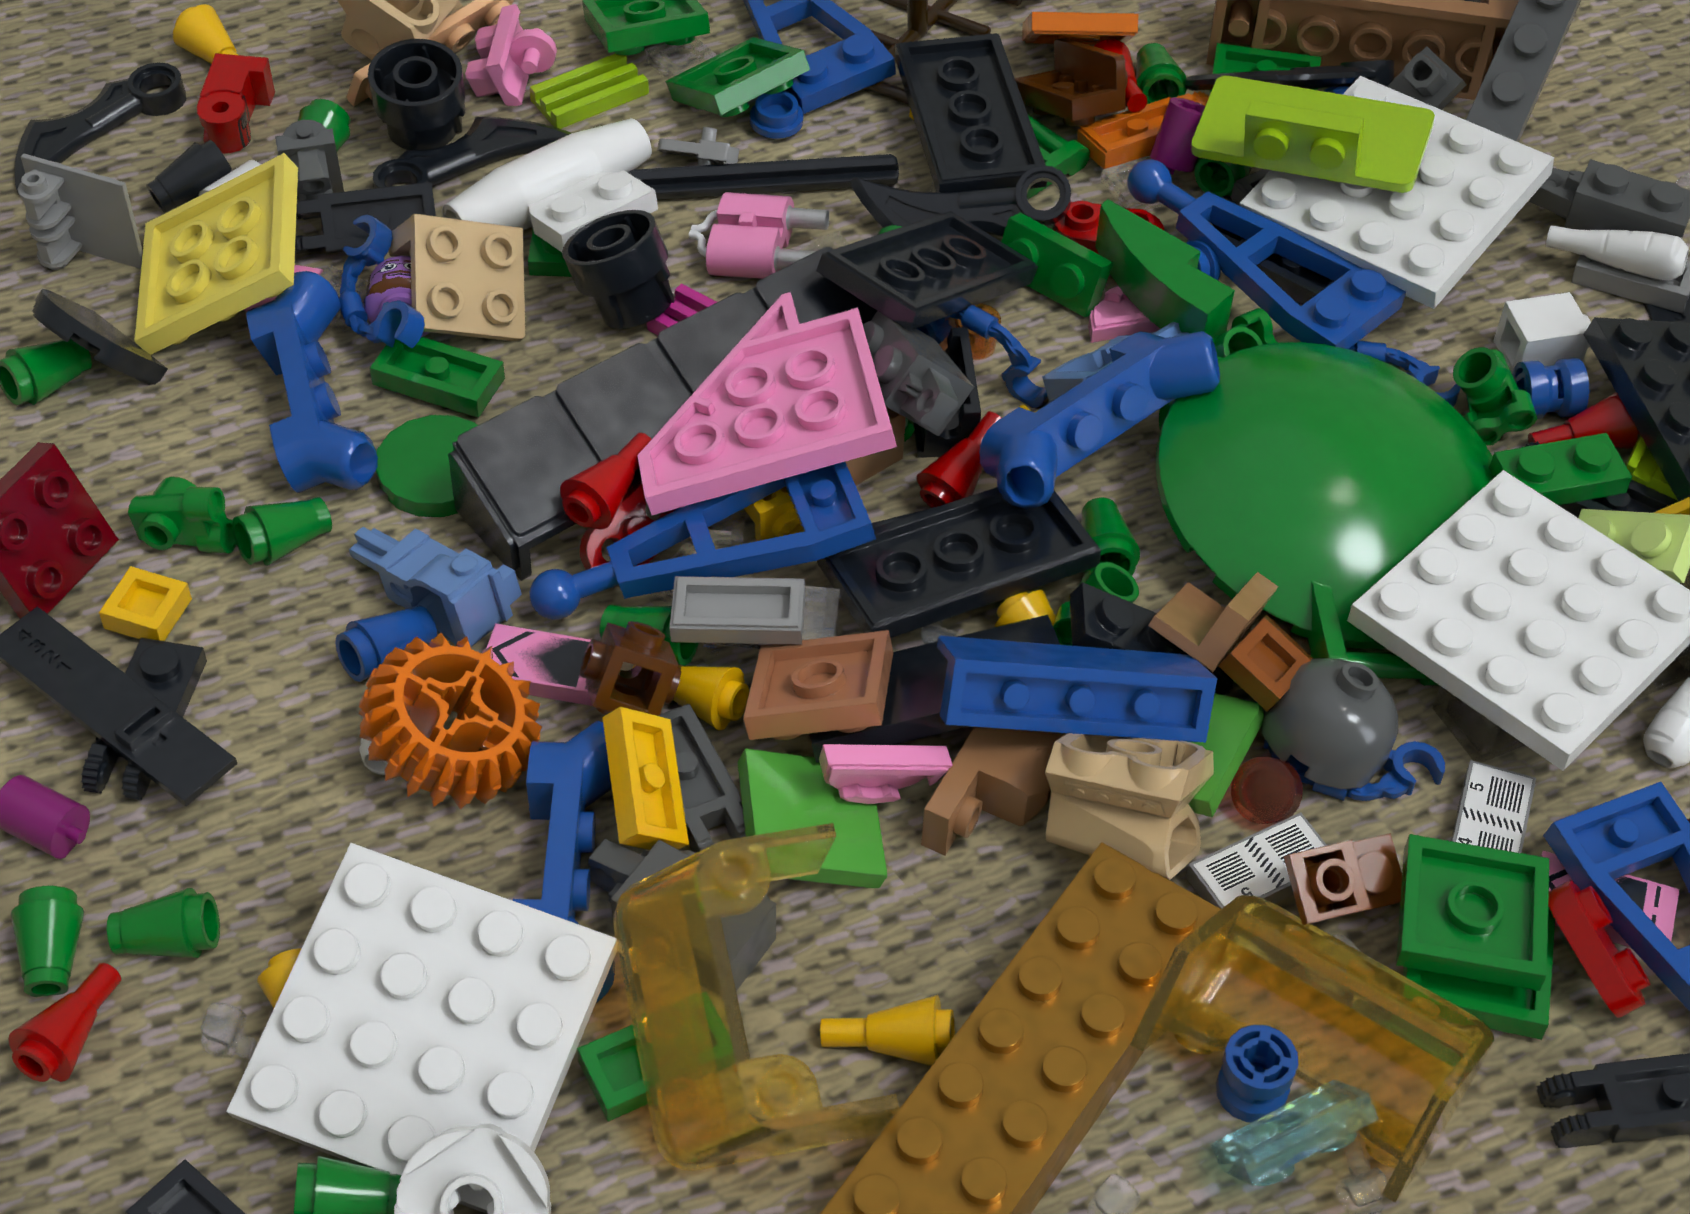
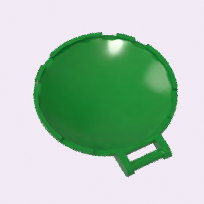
[1155,342,1494,686]

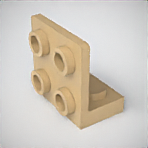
[389,214,525,341]

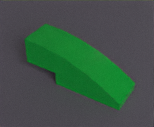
[1095,199,1235,339]

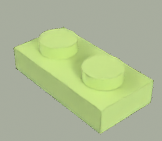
[1578,509,1690,583]

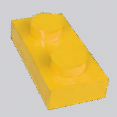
[602,707,689,850]

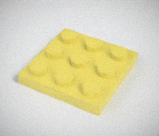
[134,153,298,355]

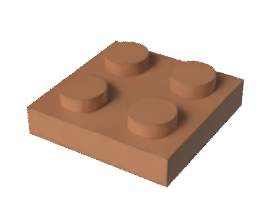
[743,630,893,740]

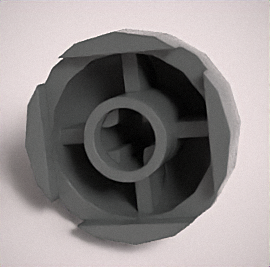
[1261,658,1398,789]

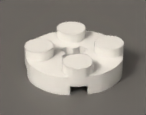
[394,1124,551,1214]

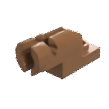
[921,727,1068,856]

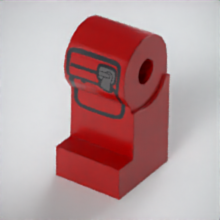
[197,53,275,154]

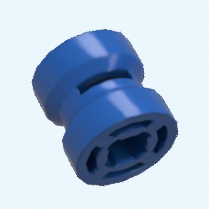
[1512,358,1589,419]
[1216,1025,1299,1123]

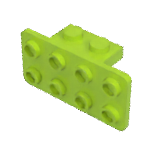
[1191,76,1435,193]

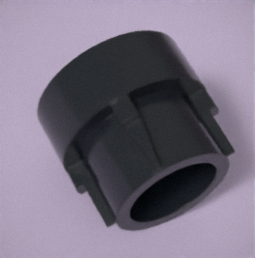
[368,39,465,150]
[562,210,675,330]

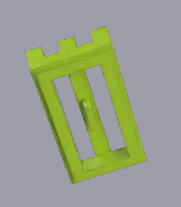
[530,54,649,129]

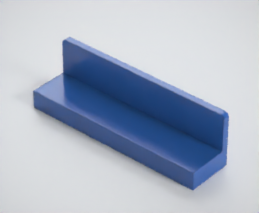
[937,636,1217,743]

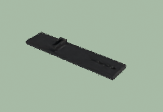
[0,606,237,806]

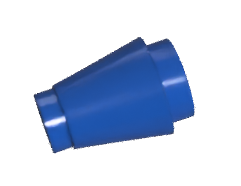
[335,605,437,682]

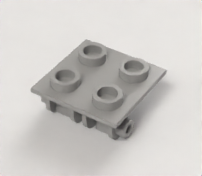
[18,153,143,270]

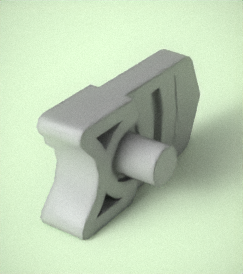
[657,127,739,166]

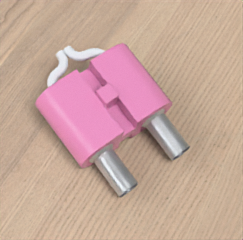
[689,192,829,279]

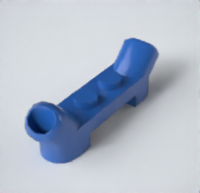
[246,271,378,493]
[979,331,1220,509]
[513,721,615,1003]

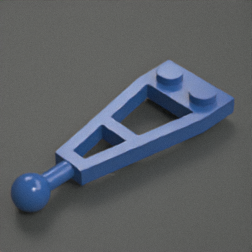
[743,0,896,114]
[1127,159,1406,349]
[530,462,876,620]
[1543,782,1690,1011]

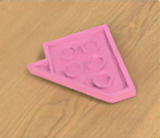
[637,292,897,515]

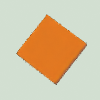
[1022,12,1139,45]

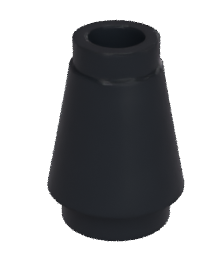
[146,140,232,213]

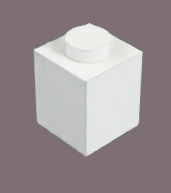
[1493,292,1591,374]

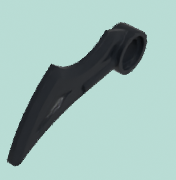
[1185,60,1394,91]
[15,62,187,195]
[373,117,571,188]
[851,165,1071,238]

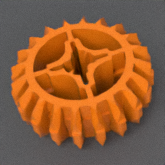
[358,633,542,809]

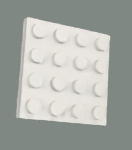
[1239,76,1554,309]
[1347,470,1690,771]
[226,843,619,1214]

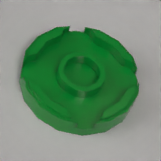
[376,415,478,517]

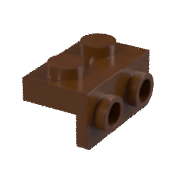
[1015,38,1128,126]

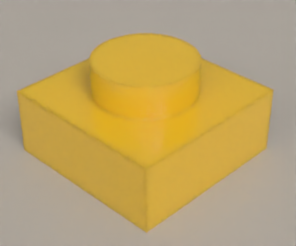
[99,566,192,641]

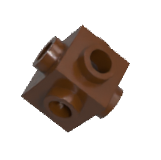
[580,621,681,716]

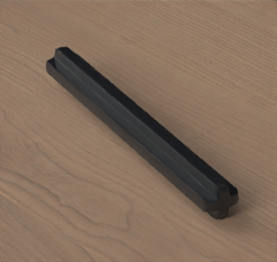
[629,154,899,200]

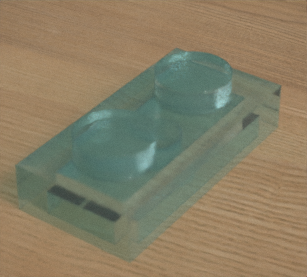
[1211,1080,1379,1186]

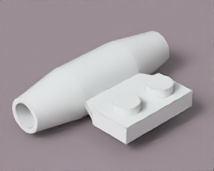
[442,119,658,252]

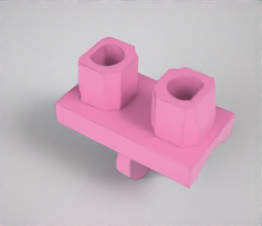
[465,4,557,106]

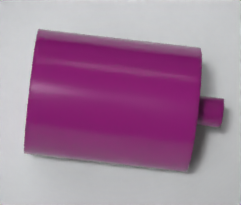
[1150,97,1205,175]
[0,775,90,859]

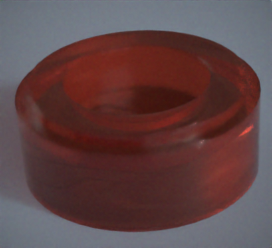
[1231,757,1303,825]

